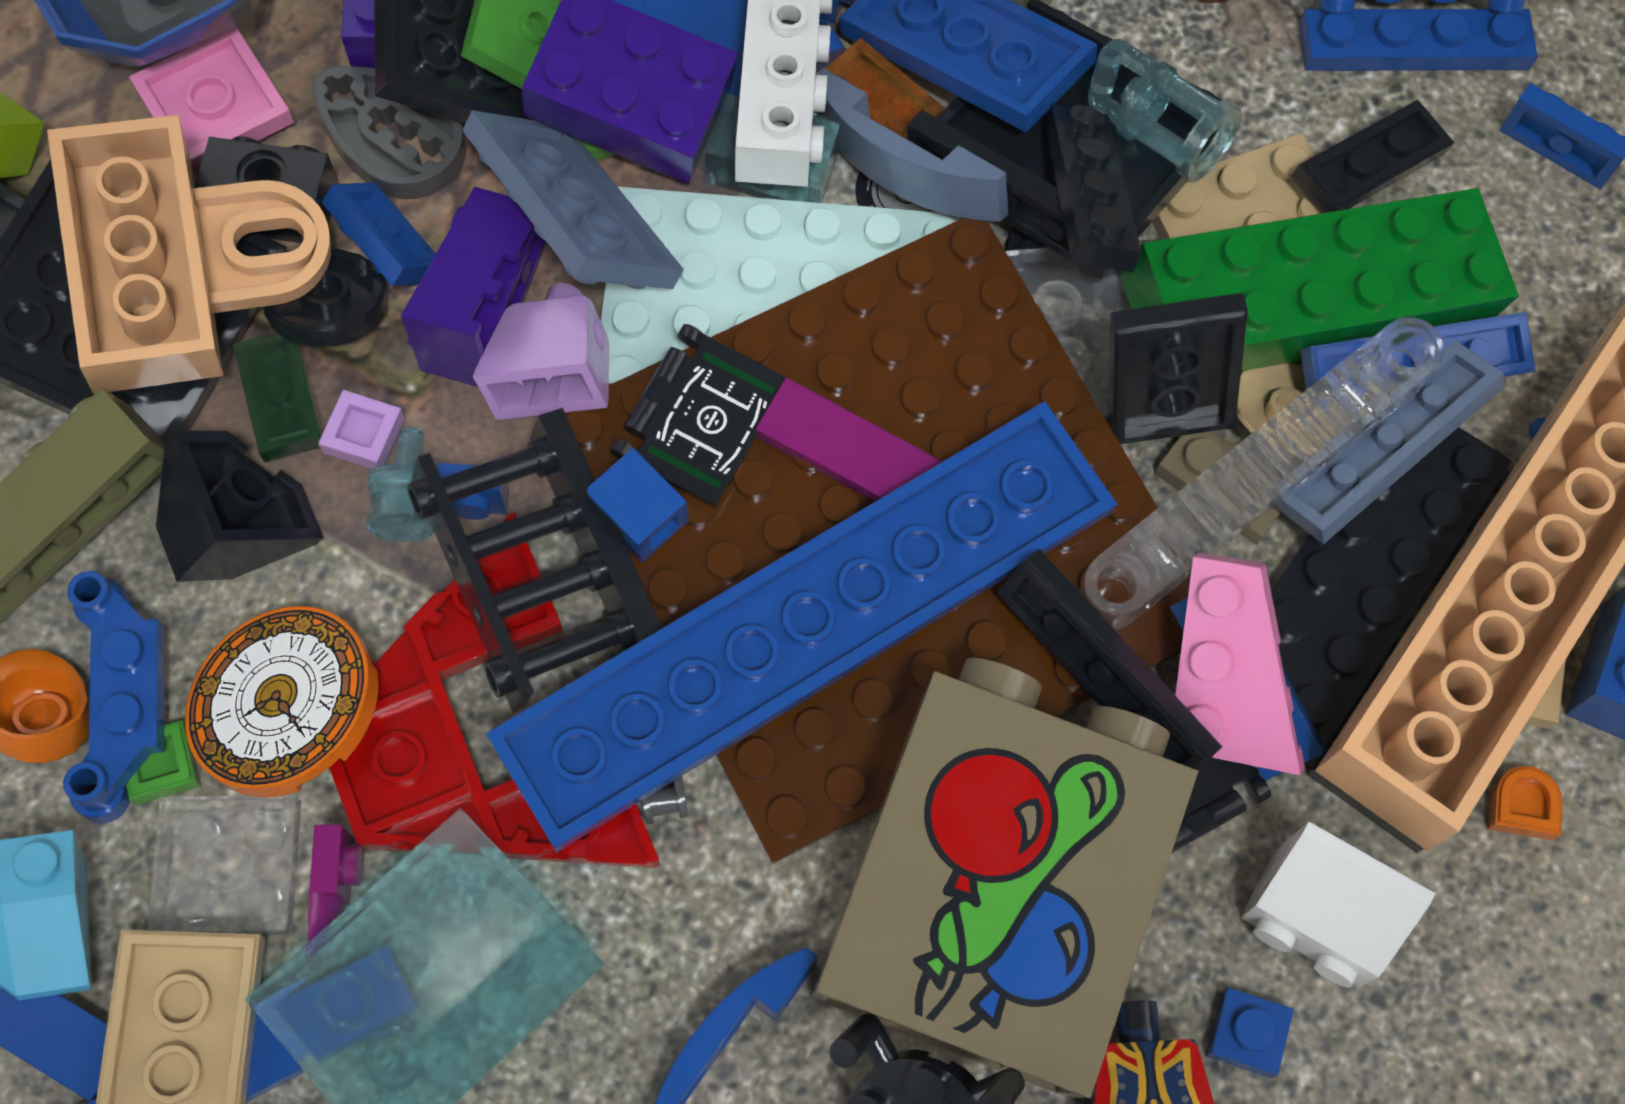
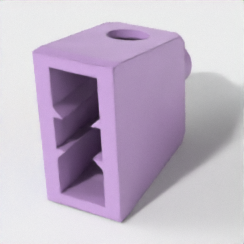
[473,283,609,420]

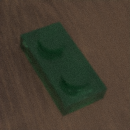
[233,332,323,463]

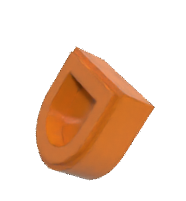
[1487,766,1562,841]

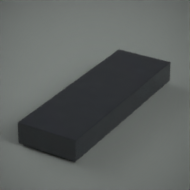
[1291,100,1455,213]

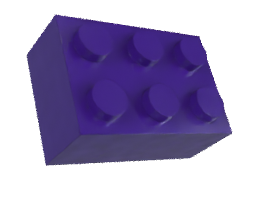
[522,0,739,184]

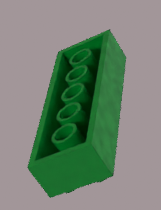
[1121,188,1519,371]

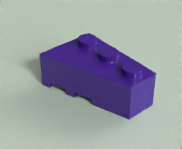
[401,187,547,387]

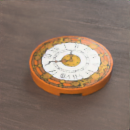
[185,606,378,798]

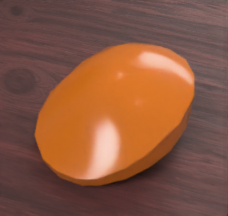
[0,649,90,763]

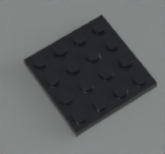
[0,159,287,443]

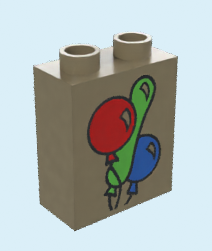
[810,658,1198,1098]

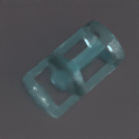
[1088,39,1242,182]

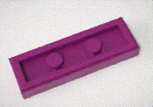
[755,377,943,502]

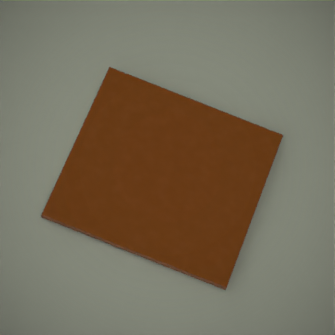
[565,217,1192,865]

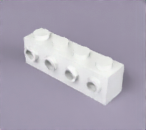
[735,0,832,187]

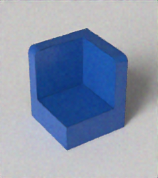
[587,448,689,563]

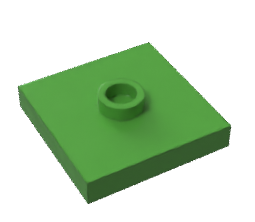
[461,0,561,89]

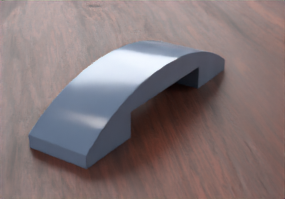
[817,68,1008,222]

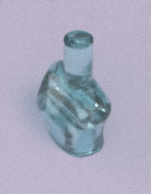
[366,427,434,542]

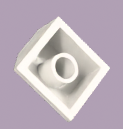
[1240,822,1436,988]

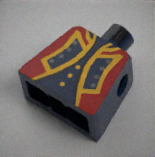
[1084,1000,1215,1104]

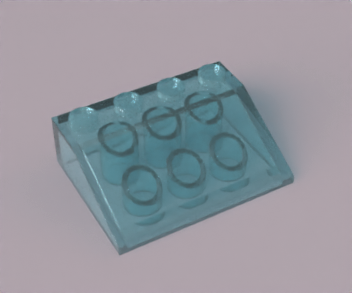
[245,808,605,1104]

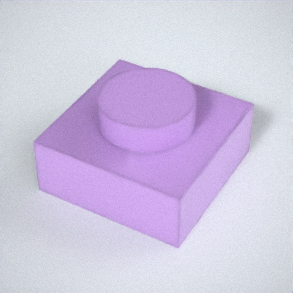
[318,390,405,472]

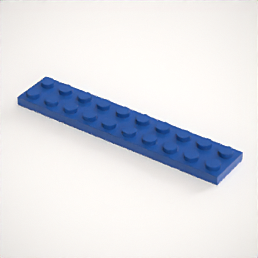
[486,401,1118,853]

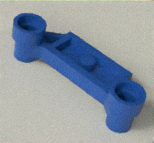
[63,571,165,824]

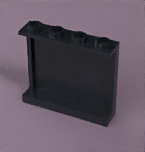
[907,0,1230,279]

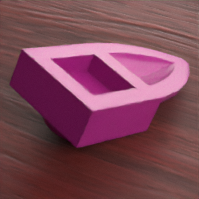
[308,825,364,969]

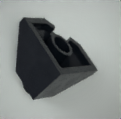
[156,430,323,582]

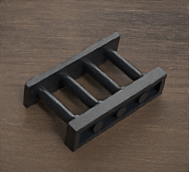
[407,408,662,712]

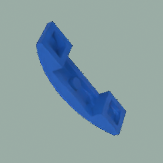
[655,948,817,1104]

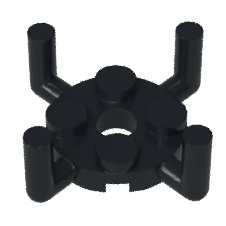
[829,1013,1025,1104]

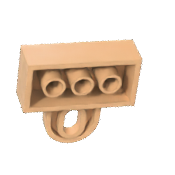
[47,115,331,394]

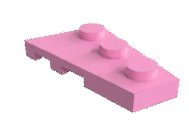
[1175,552,1305,776]

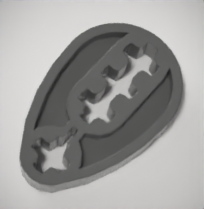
[312,65,467,199]

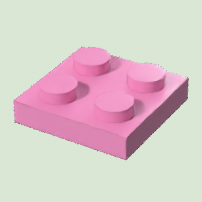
[129,26,294,174]

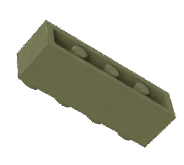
[0,388,165,624]

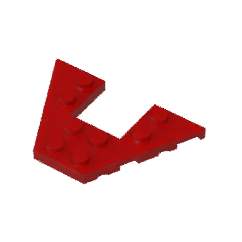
[329,512,661,868]

